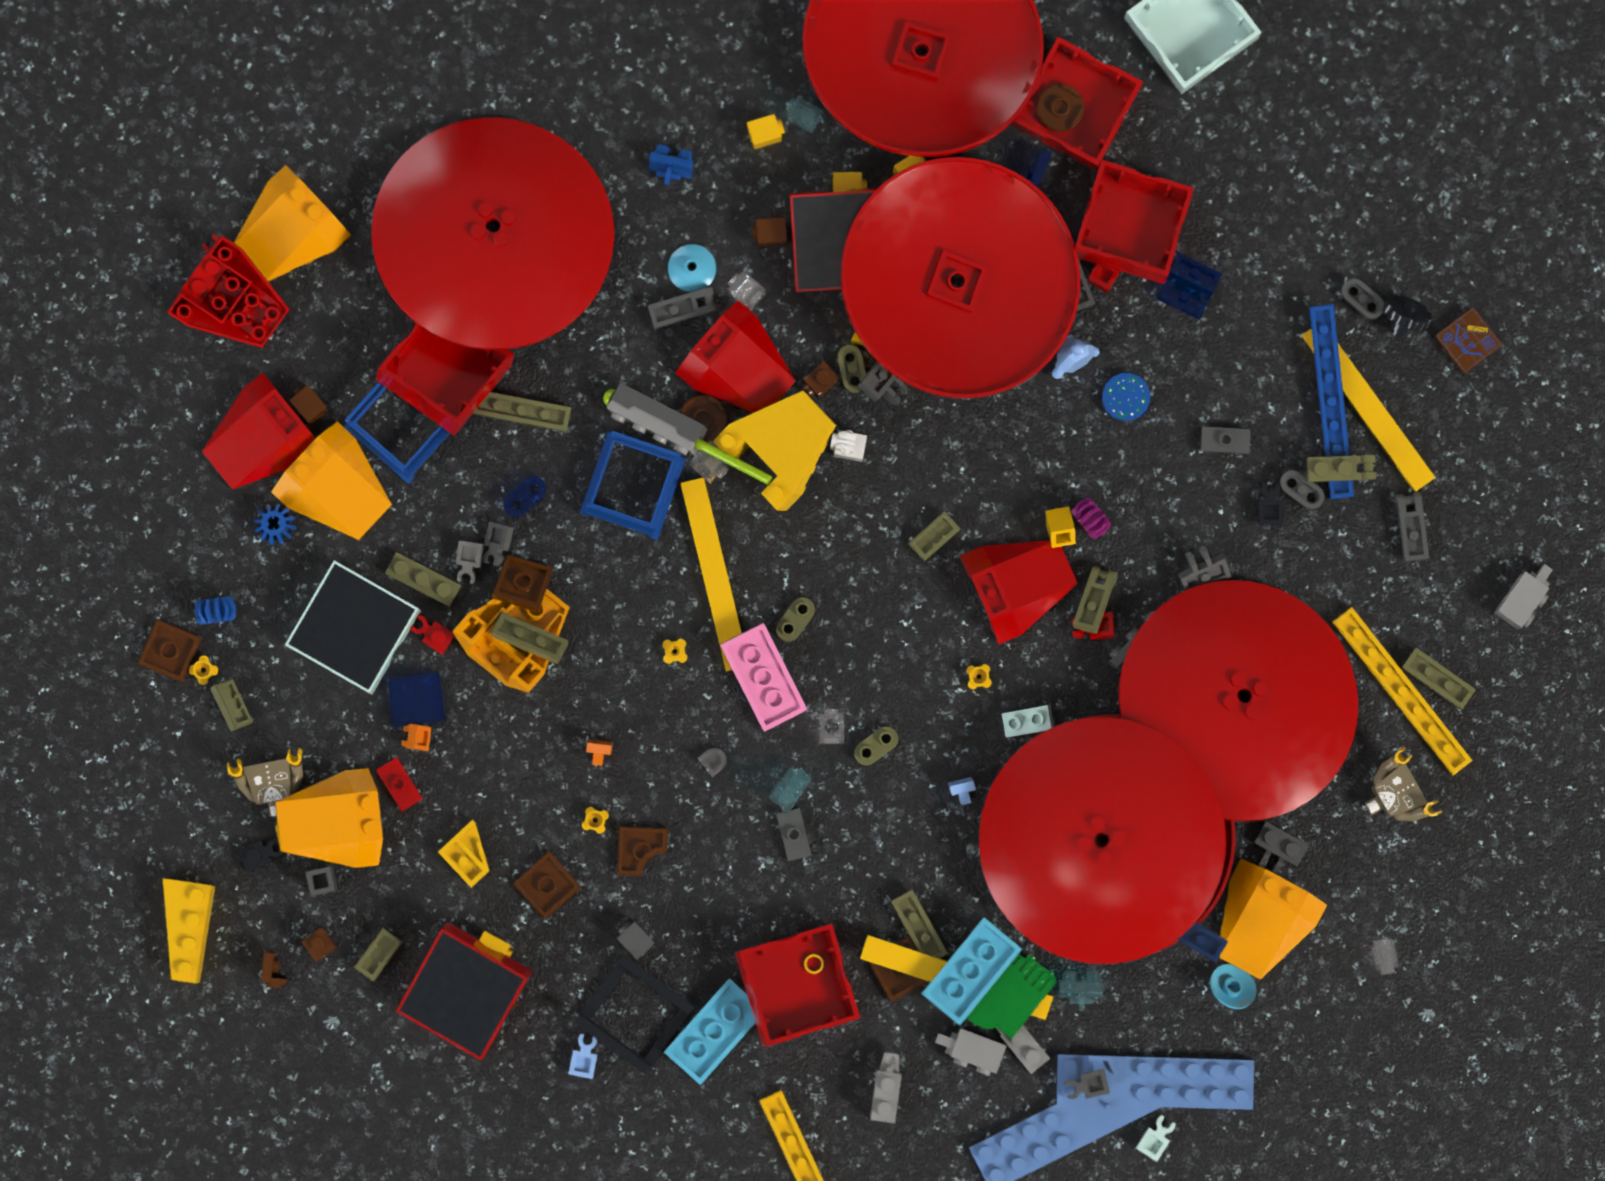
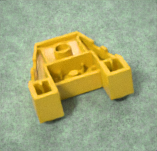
[713,391,836,511]

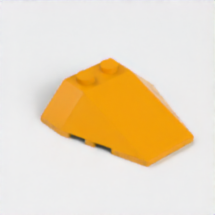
[234,165,352,281]
[271,421,392,540]
[453,589,570,693]
[275,768,383,868]
[1219,859,1327,980]

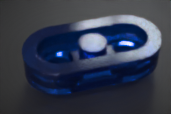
[504,476,546,517]

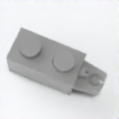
[1494,564,1553,630]
[935,1028,1007,1076]
[870,1053,902,1123]

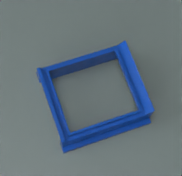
[344,382,450,484]
[580,431,686,541]

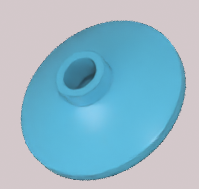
[668,244,716,292]
[1210,964,1256,1009]

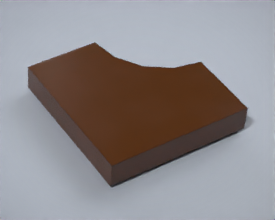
[617,826,668,876]

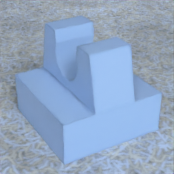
[948,777,976,805]

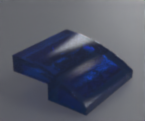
[1156,253,1222,320]
[387,672,445,727]

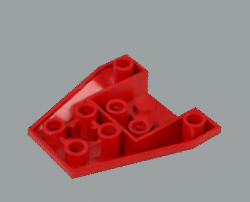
[167,235,290,348]
[675,301,796,413]
[202,373,316,490]
[960,540,1078,645]

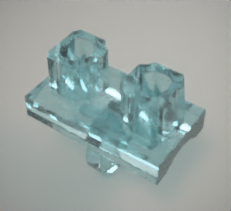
[768,767,811,814]
[1058,971,1104,1011]

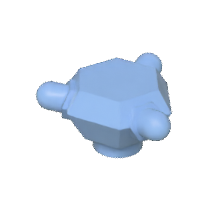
[1052,335,1099,379]

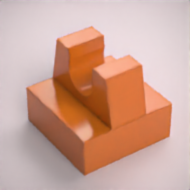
[401,724,432,751]
[586,739,613,766]

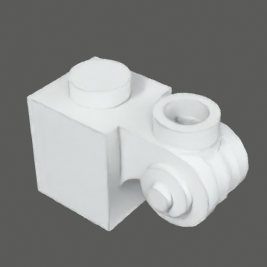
[830,430,867,462]

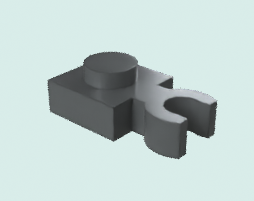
[483,522,514,567]
[456,540,484,584]
[1064,1069,1110,1099]

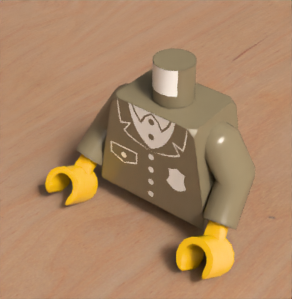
[1364,747,1442,822]
[227,748,303,817]

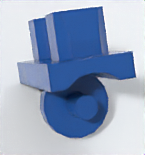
[649,144,693,185]

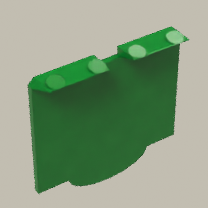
[966,923,1056,1039]

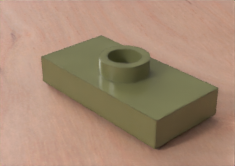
[908,511,960,562]
[210,679,253,732]
[354,928,403,982]

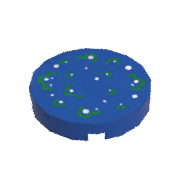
[1102,373,1150,421]

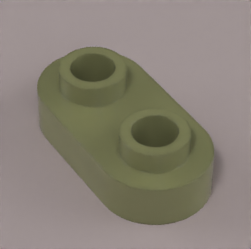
[838,345,866,393]
[776,597,815,642]
[854,727,898,766]

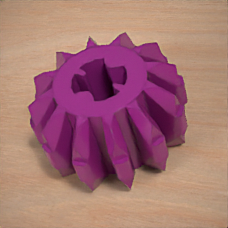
[1071,498,1111,539]

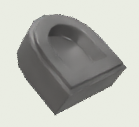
[698,748,727,777]

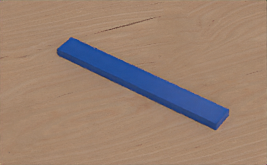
[1309,304,1354,499]

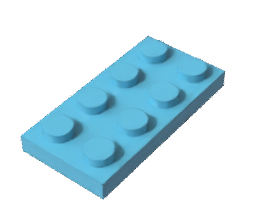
[921,918,1022,1025]
[664,979,755,1085]

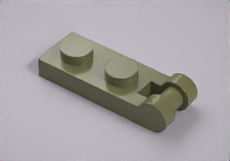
[1307,455,1376,482]
[1073,565,1118,634]

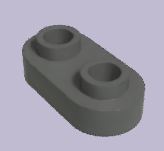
[1341,279,1384,320]
[1279,470,1324,510]

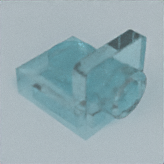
[785,95,824,133]

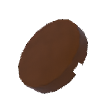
[1036,84,1084,132]
[680,395,727,443]

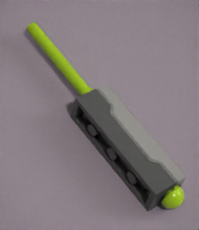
[603,383,772,485]

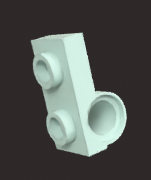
[1002,705,1054,738]

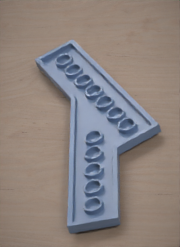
[969,1054,1254,1181]

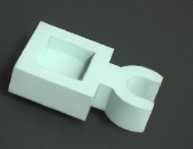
[1136,1115,1175,1161]

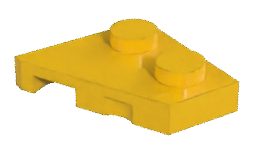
[438,820,490,888]

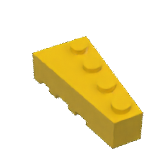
[163,878,215,983]

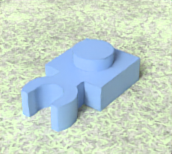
[569,1034,598,1079]

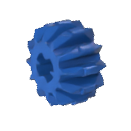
[254,504,296,545]
[194,596,236,625]

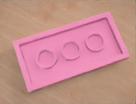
[720,623,807,732]

